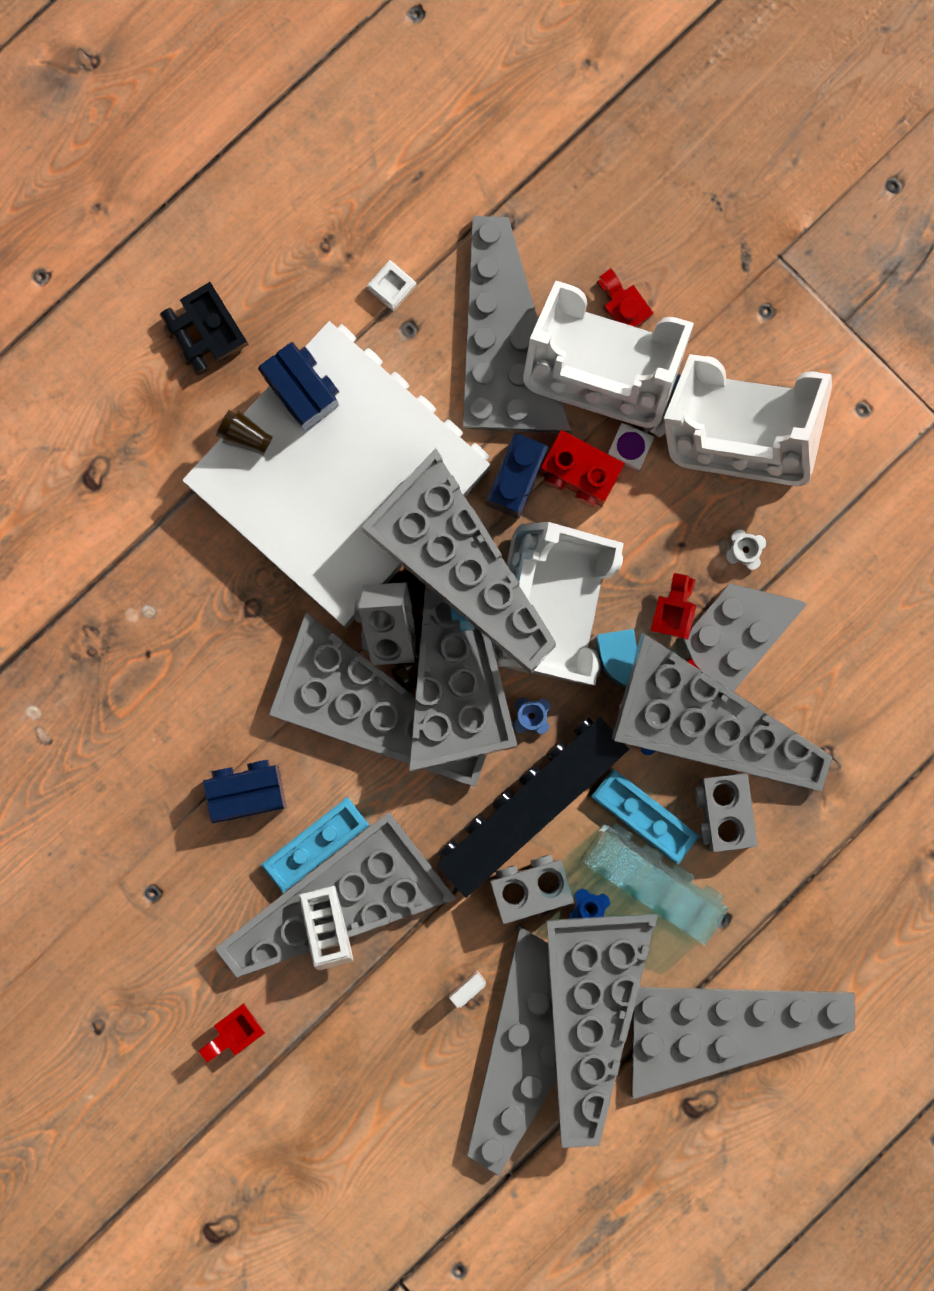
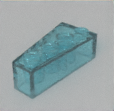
[580,823,730,945]

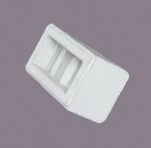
[299,886,354,970]

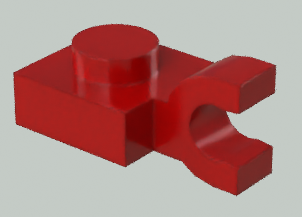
[597,268,654,327]
[650,573,697,640]
[199,1003,266,1063]

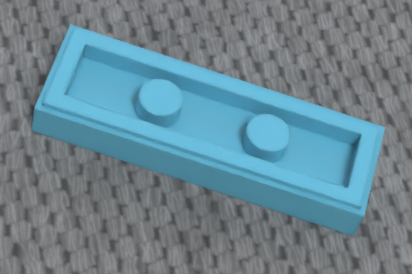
[591,768,700,865]
[261,797,370,893]

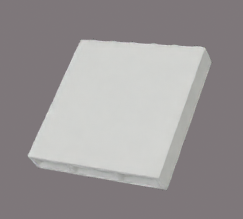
[183,321,490,628]

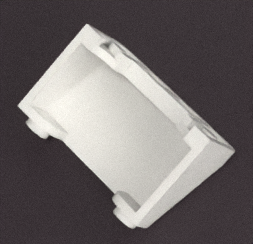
[523,281,694,428]
[664,354,832,486]
[491,522,624,685]

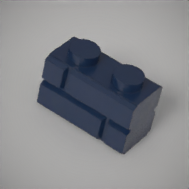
[258,342,340,432]
[486,433,548,519]
[203,760,287,823]

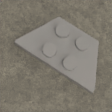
[682,584,807,692]

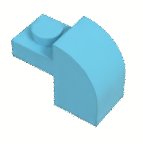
[595,629,675,688]

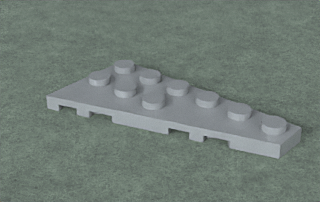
[463,216,570,434]
[361,448,556,674]
[409,585,517,773]
[269,613,487,787]
[612,632,832,791]
[215,812,456,977]
[546,913,658,1148]
[467,926,557,1176]
[631,986,855,1100]

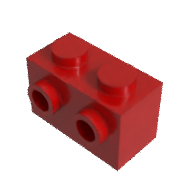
[539,430,625,508]

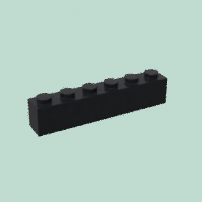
[437,717,630,898]

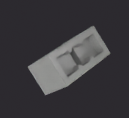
[354,583,419,665]
[695,773,758,852]
[490,854,574,924]

